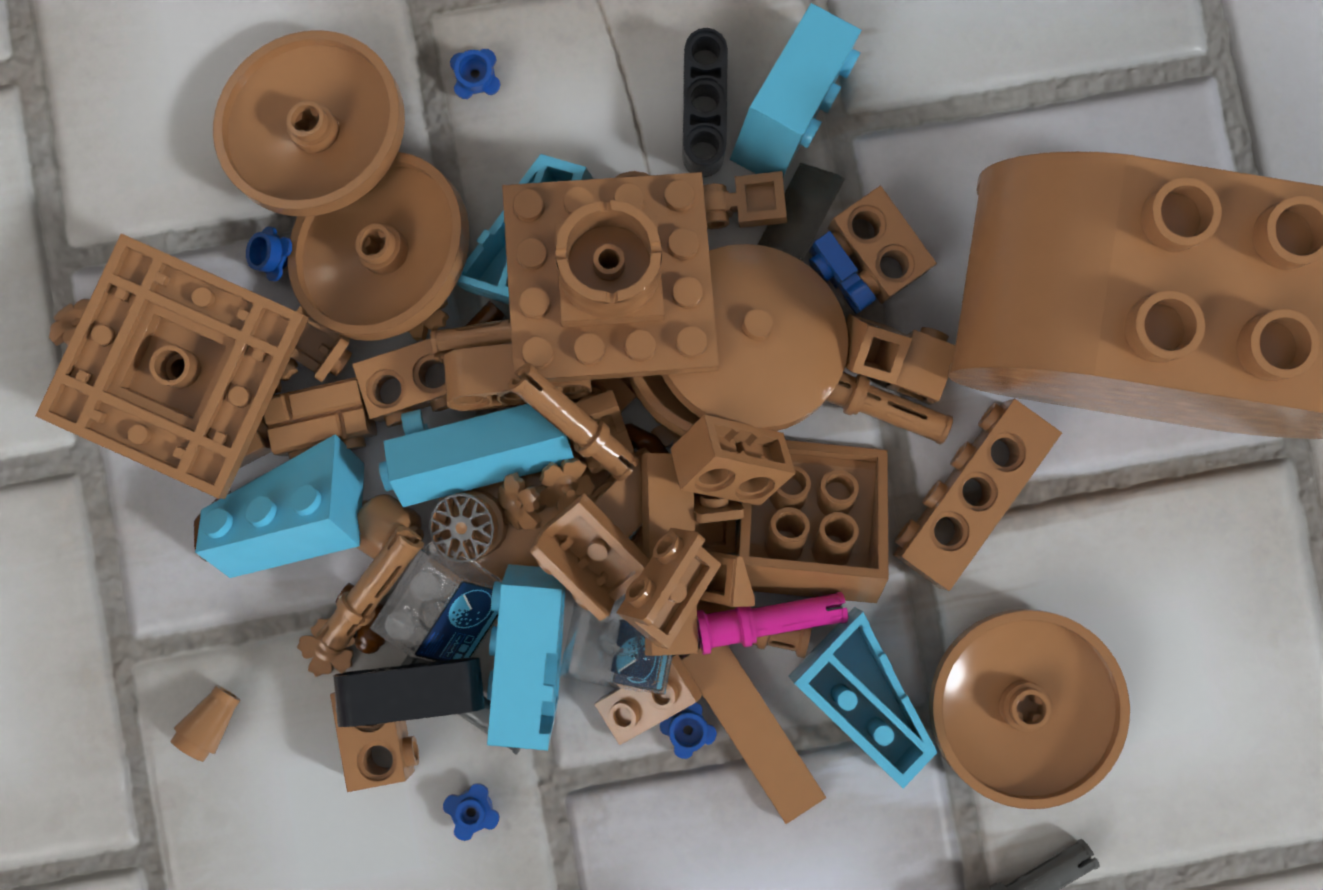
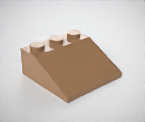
[735,440,889,604]

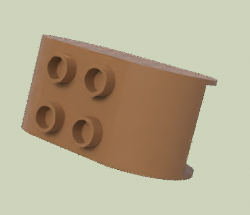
[948,151,1323,439]

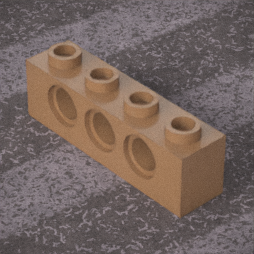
[893,398,1062,591]

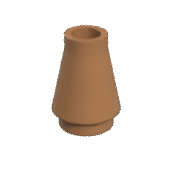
[170,685,241,762]

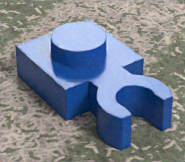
[809,231,876,314]

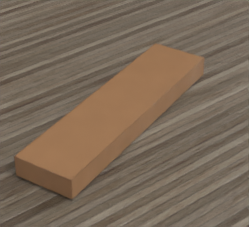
[641,453,698,656]
[681,645,826,824]

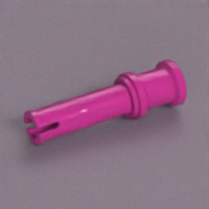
[697,591,848,655]

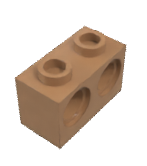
[827,185,937,304]
[352,338,449,427]
[670,414,796,505]
[330,692,419,792]

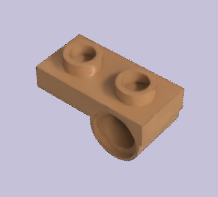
[594,655,702,745]

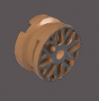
[429,490,508,563]

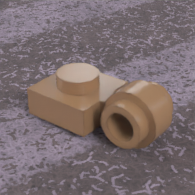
[703,171,787,229]

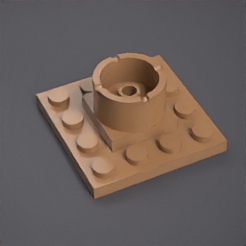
[502,172,719,383]
[35,233,309,499]

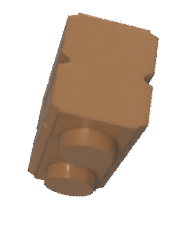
[264,377,378,460]

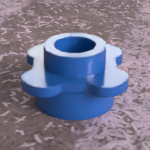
[450,49,501,99]
[246,226,292,282]
[660,702,717,759]
[443,783,500,841]

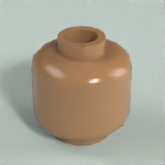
[356,494,424,559]

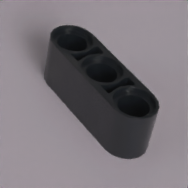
[682,28,728,178]
[333,657,485,727]

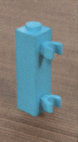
[379,403,574,507]

